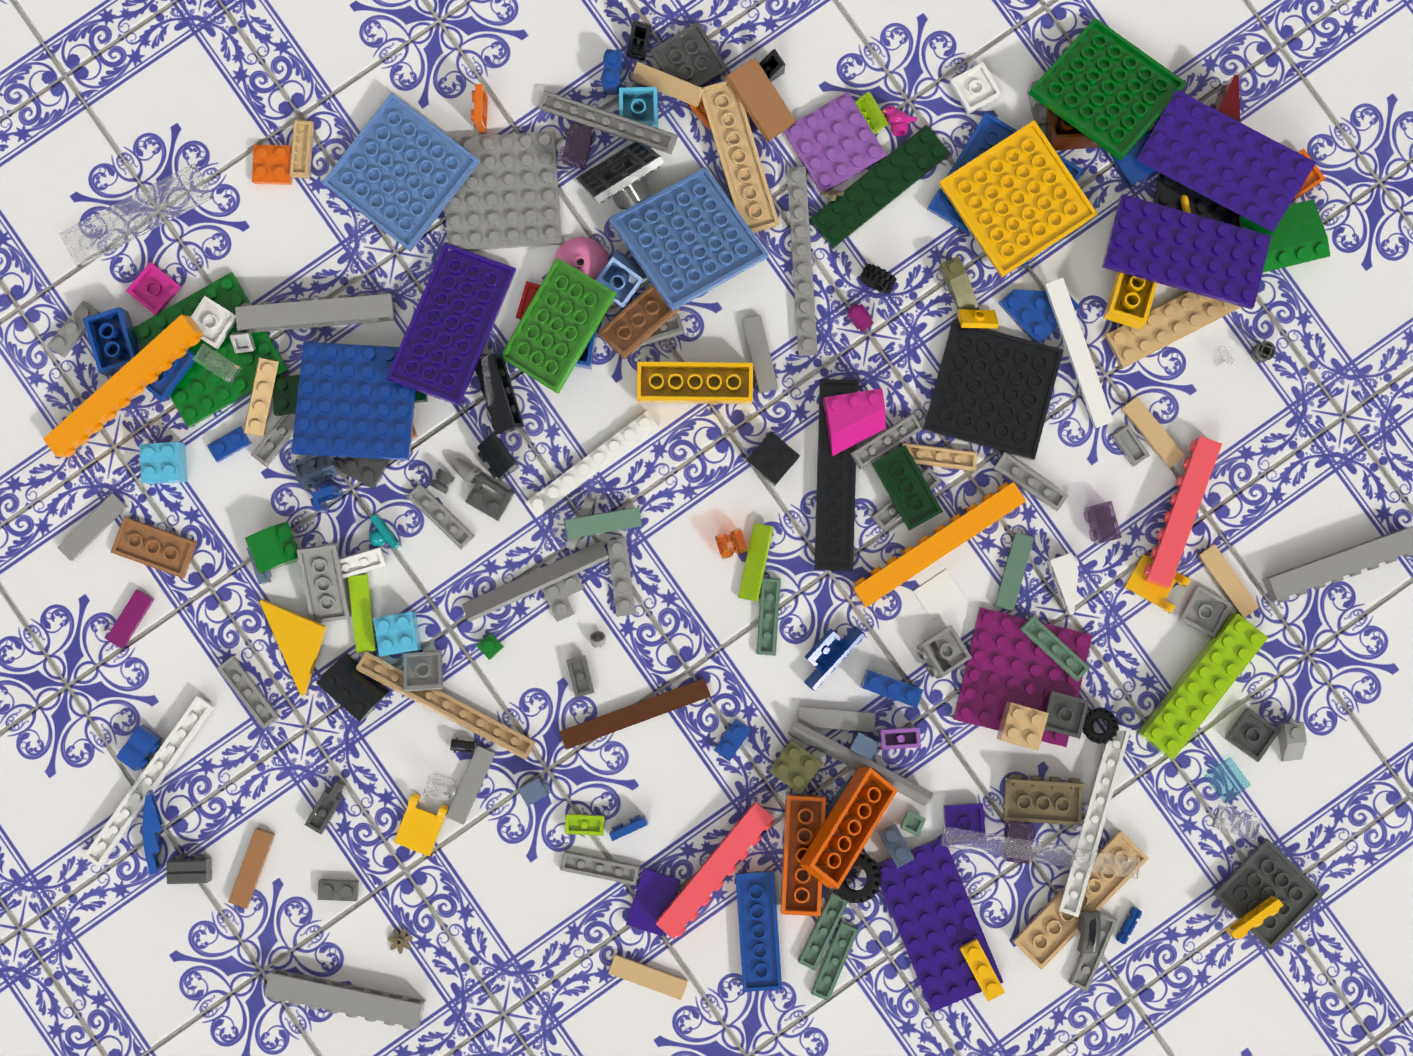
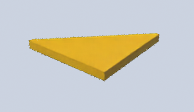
[260,599,327,696]

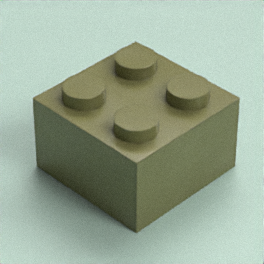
[768,738,823,795]

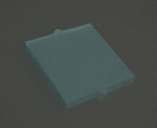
[1205,757,1251,804]

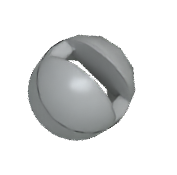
[590,631,606,648]

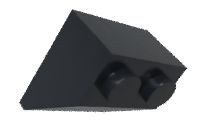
[477,432,520,480]

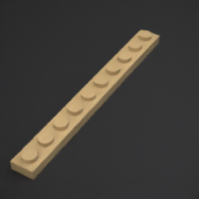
[356,652,536,760]

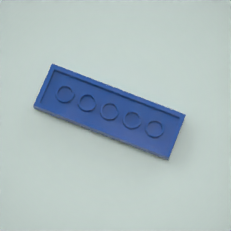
[735,870,782,992]

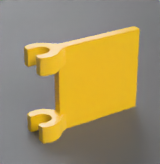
[1124,554,1191,613]
[394,793,450,857]

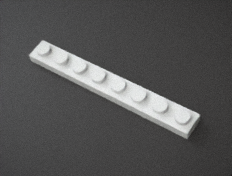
[525,411,659,518]

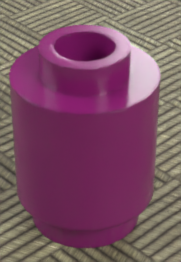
[847,303,874,332]

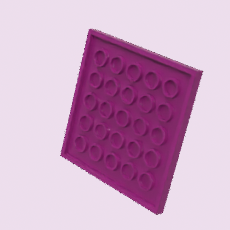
[953,607,1092,747]

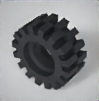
[859,264,897,294]
[1083,708,1119,744]

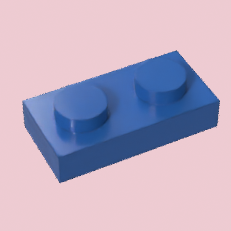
[207,426,252,462]
[714,719,751,762]
[609,815,648,841]

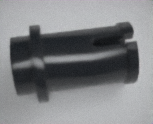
[450,738,475,754]

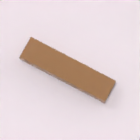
[228,828,275,909]

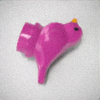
[882,105,917,136]

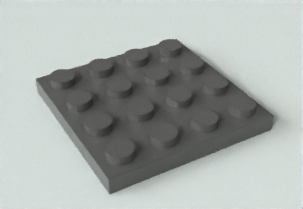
[1212,838,1324,950]

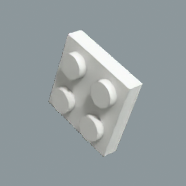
[949,62,1002,114]
[191,296,236,349]

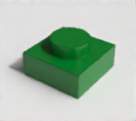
[477,633,504,660]

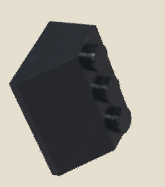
[316,653,390,722]

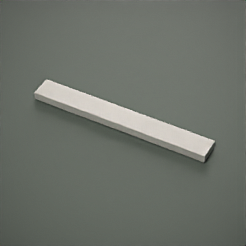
[1044,278,1114,428]

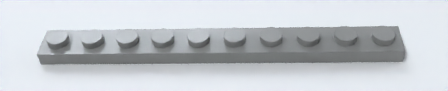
[786,167,818,356]

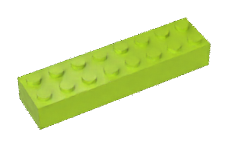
[1137,613,1269,759]

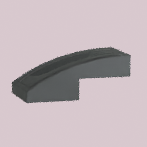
[1077,911,1101,954]

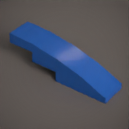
[142,790,164,874]

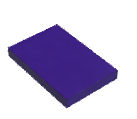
[626,868,681,936]

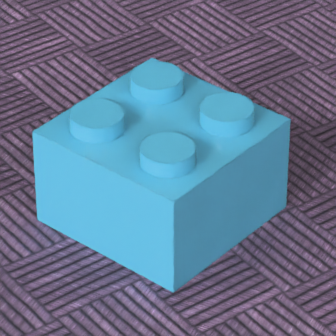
[619,87,658,128]
[139,442,187,485]
[373,612,422,657]

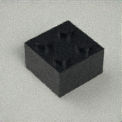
[746,431,800,487]

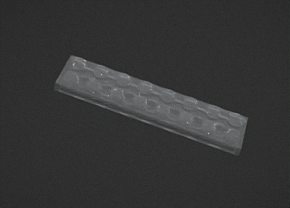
[59,163,214,268]

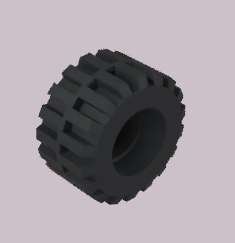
[834,854,882,903]

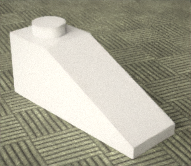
[1046,553,1079,615]

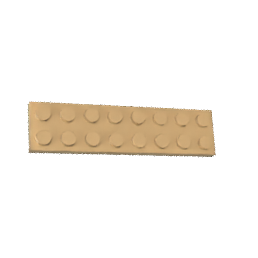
[701,80,780,233]
[1104,292,1258,369]
[1012,830,1149,970]

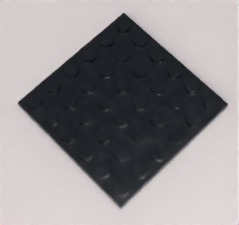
[923,320,1063,460]

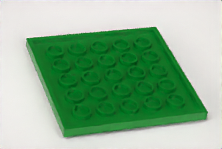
[1028,18,1187,161]
[132,272,289,428]

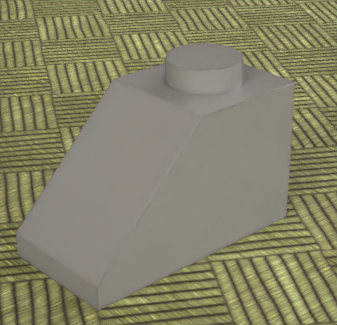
[1277,721,1307,762]

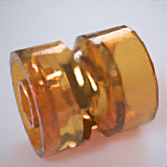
[715,528,748,560]

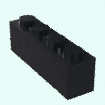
[475,354,524,434]

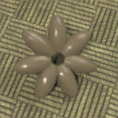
[820,190,845,201]
[387,929,413,954]

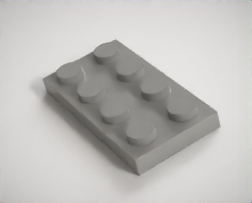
[297,543,351,623]

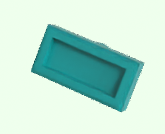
[369,514,401,550]

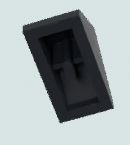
[627,20,653,61]
[759,49,786,82]

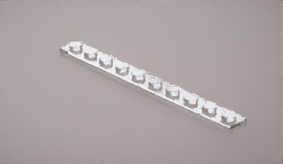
[941,826,1140,879]

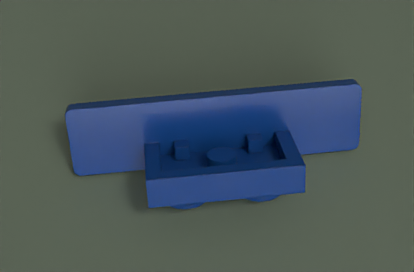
[804,626,865,691]

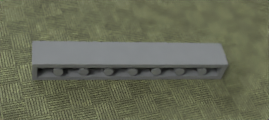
[235,292,395,333]
[1262,527,1413,603]
[264,969,426,1030]

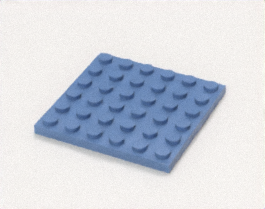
[322,92,480,252]
[609,167,769,312]

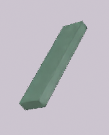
[564,507,642,539]
[994,532,1034,611]
[756,578,781,656]
[1019,615,1090,682]
[797,891,848,971]
[810,920,859,1001]

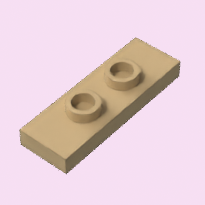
[289,120,314,179]

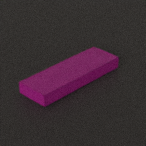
[105,589,155,649]

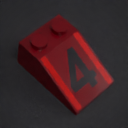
[1213,75,1240,122]

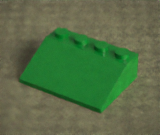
[1239,199,1330,273]

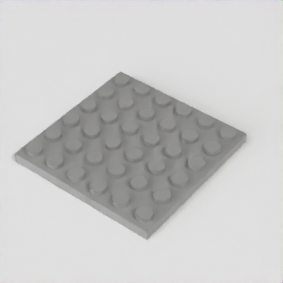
[445,131,562,251]

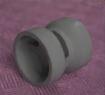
[1250,341,1276,363]
[429,469,455,494]

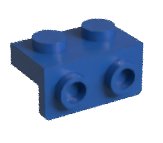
[310,483,344,513]

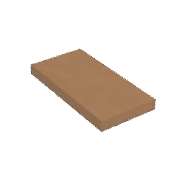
[725,58,796,142]
[598,284,680,360]
[111,516,198,578]

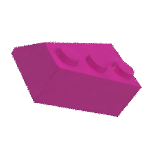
[823,388,886,456]

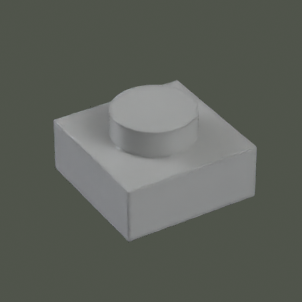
[230,330,256,354]

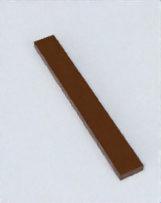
[559,678,711,750]

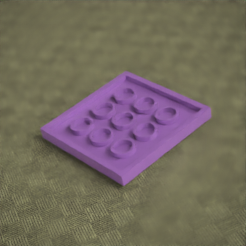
[783,92,887,193]

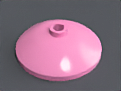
[553,237,609,280]

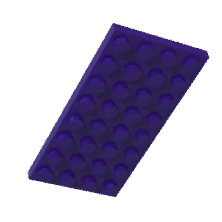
[1136,90,1317,232]
[1102,194,1271,309]
[386,243,516,406]
[876,836,1004,1012]

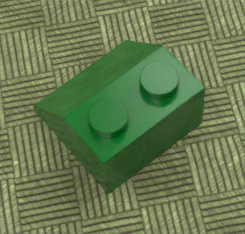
[245,521,298,574]

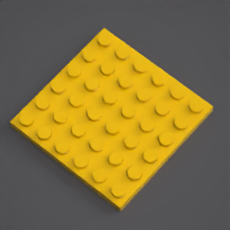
[938,120,1098,278]

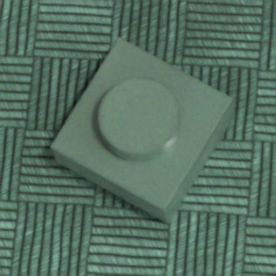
[900,810,926,836]

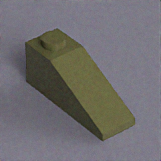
[938,256,980,310]

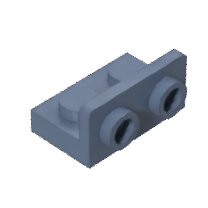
[292,455,340,490]

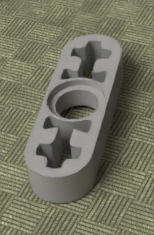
[565,496,596,551]

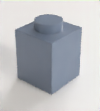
[848,731,880,760]
[518,776,550,807]

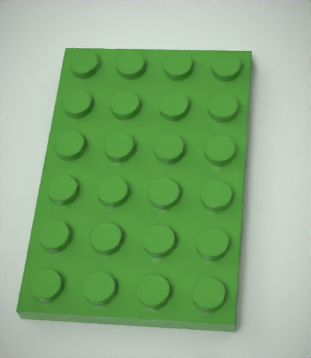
[502,258,617,394]

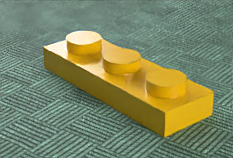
[1225,896,1283,940]
[959,939,1005,1002]

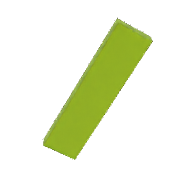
[738,523,774,602]
[348,574,377,653]

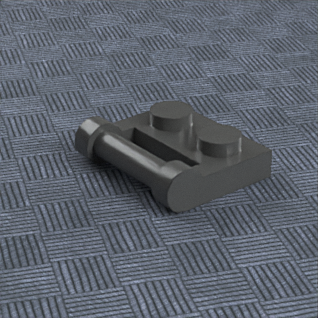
[465,472,515,521]

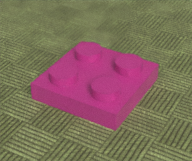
[126,262,181,315]

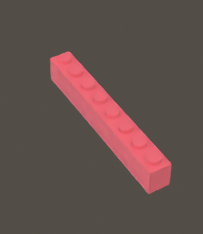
[1143,436,1222,589]
[656,801,774,940]

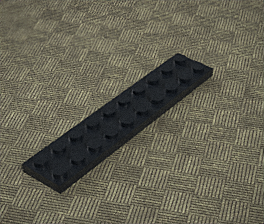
[814,379,858,571]

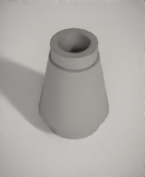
[452,458,481,485]

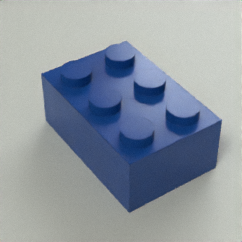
[83,307,140,377]

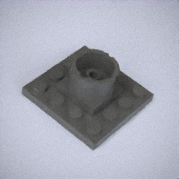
[576,142,664,209]

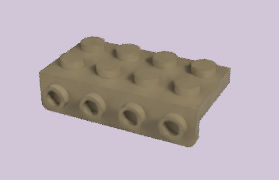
[1003,774,1085,826]

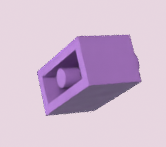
[878,726,921,750]

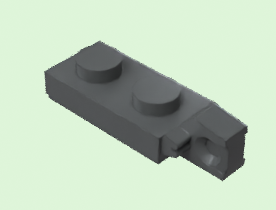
[305,780,345,834]

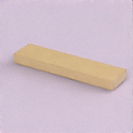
[631,61,704,107]
[1121,396,1185,468]
[901,443,978,472]
[1197,544,1259,618]
[608,954,688,1000]

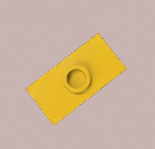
[957,309,999,329]

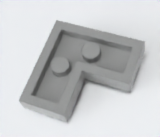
[542,573,585,622]

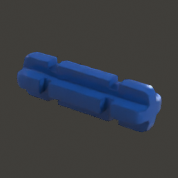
[1116,907,1142,944]

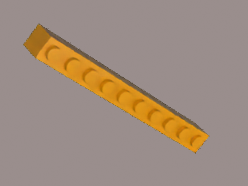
[43,314,204,457]
[852,482,1026,607]

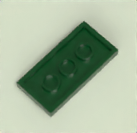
[871,445,943,531]

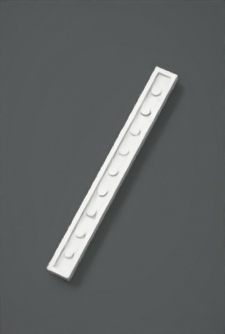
[83,696,215,867]
[1058,725,1131,917]

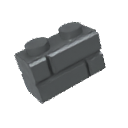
[167,854,212,884]

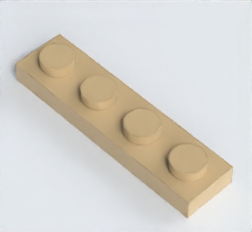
[243,357,279,436]

